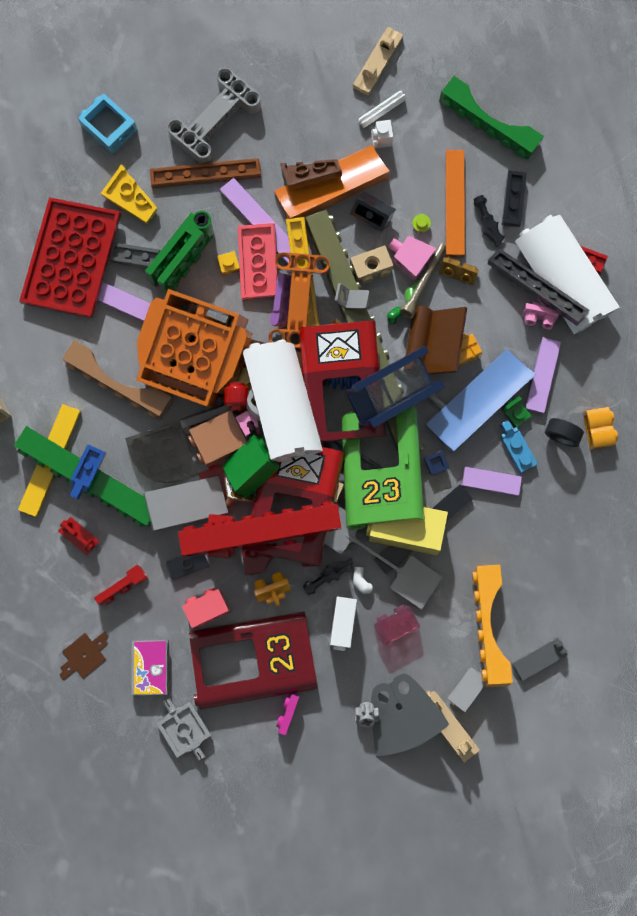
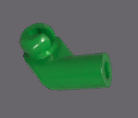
[387,306,402,324]

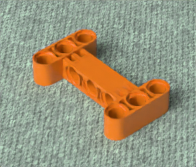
[268,252,330,348]

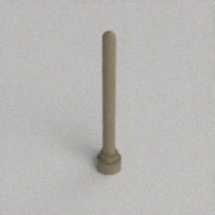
[399,243,446,319]

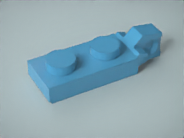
[500,420,538,473]

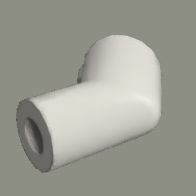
[353,567,373,594]

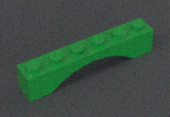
[439,76,544,160]

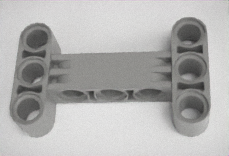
[167,68,261,164]

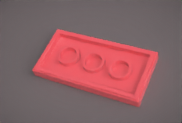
[237,223,278,300]

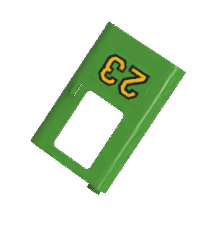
[341,407,424,530]

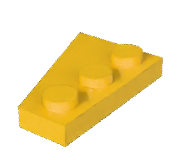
[101,164,158,225]

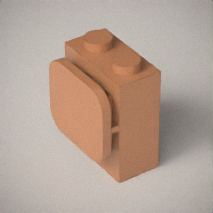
[188,410,246,468]

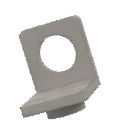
[335,284,370,309]

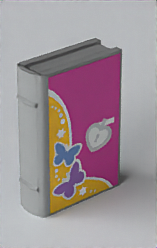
[130,640,169,695]

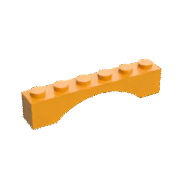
[472,565,513,687]

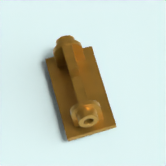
[439,257,479,285]

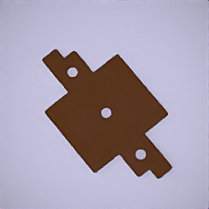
[60,632,109,680]

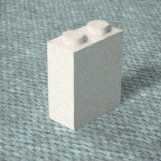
[330,597,357,651]

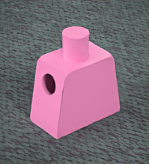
[388,236,436,282]

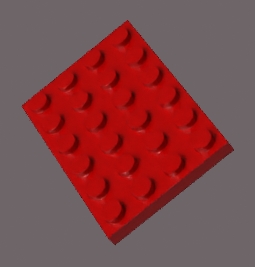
[19,197,121,319]

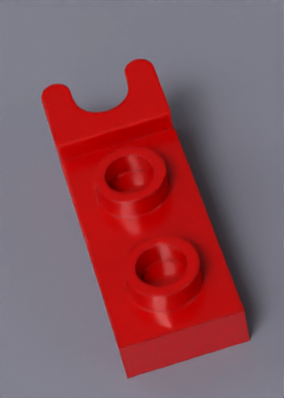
[94,565,148,606]

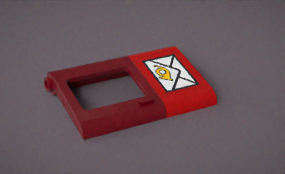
[299,321,386,446]
[242,447,345,566]

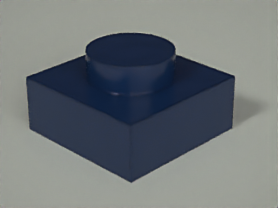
[424,451,449,476]

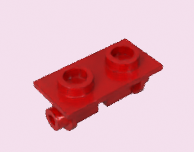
[58,516,100,556]

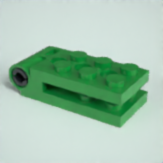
[145,211,214,294]

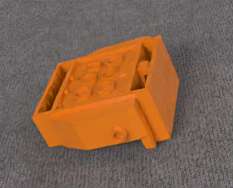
[136,289,253,408]

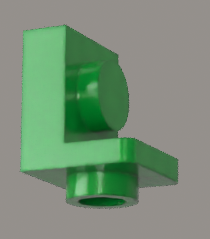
[502,396,531,427]

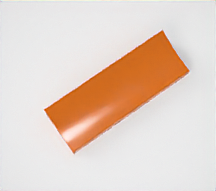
[274,145,390,219]

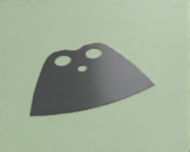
[371,674,449,756]

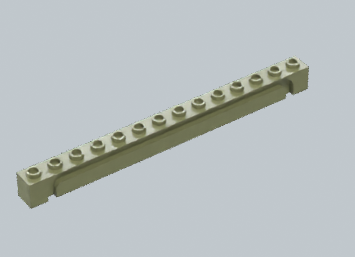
[306,210,425,455]

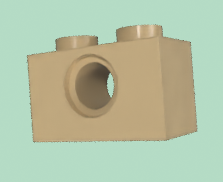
[350,246,393,284]

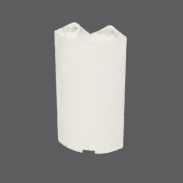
[515,215,620,334]
[243,340,323,462]

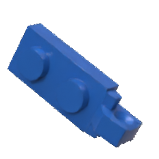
[69,444,106,500]

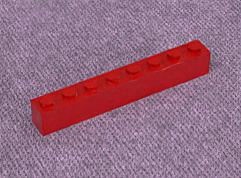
[178,501,342,557]

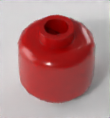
[224,382,249,411]

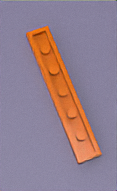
[445,150,465,257]

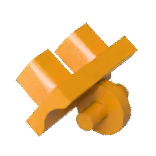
[254,572,291,607]

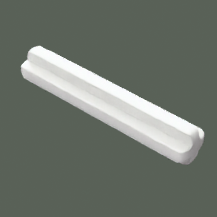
[359,91,406,128]

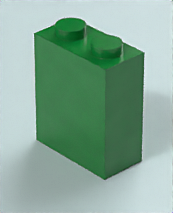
[222,435,280,498]

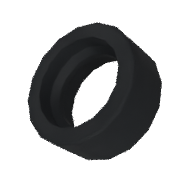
[545,418,584,447]

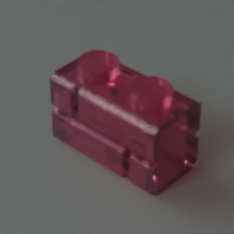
[374,604,420,645]

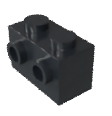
[350,192,396,232]

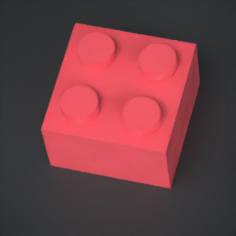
[182,588,231,629]

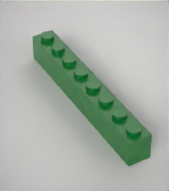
[14,426,151,527]

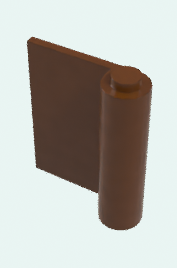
[403,306,467,378]

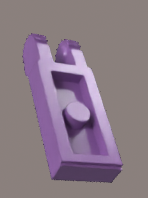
[270,273,292,328]

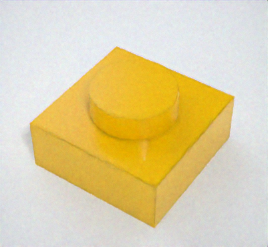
[217,251,240,275]

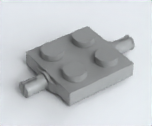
[156,698,211,761]

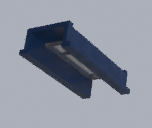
[345,346,445,428]

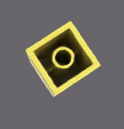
[366,507,448,556]

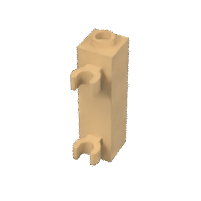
[426,690,480,763]

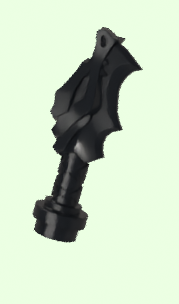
[473,195,505,247]
[302,558,354,595]

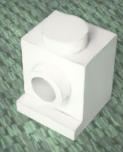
[371,120,393,149]

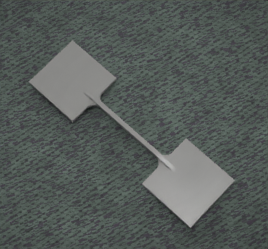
[324,503,443,609]

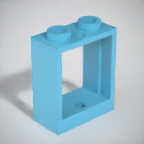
[78,93,138,154]

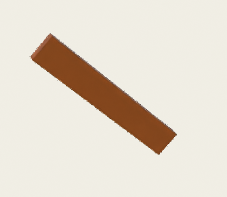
[150,158,261,189]

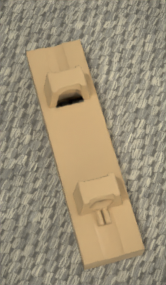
[353,27,403,96]

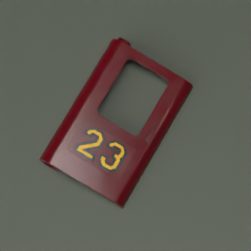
[189,611,318,710]

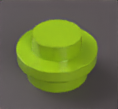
[412,214,431,233]

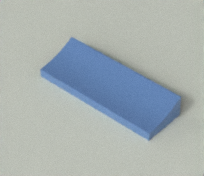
[425,349,536,453]

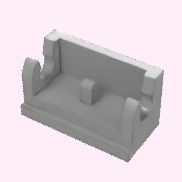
[447,667,486,714]

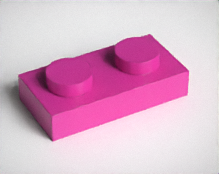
[276,694,299,736]

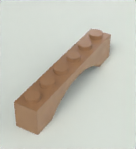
[62,340,173,420]

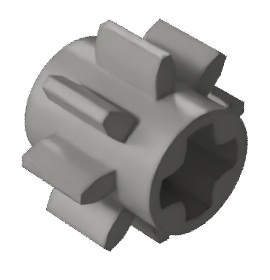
[355,702,379,727]

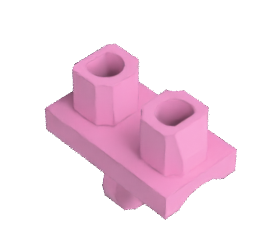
[522,301,559,330]

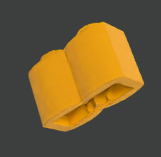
[583,407,618,450]

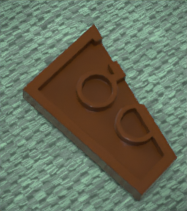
[280,159,343,191]

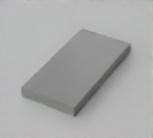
[143,476,228,531]

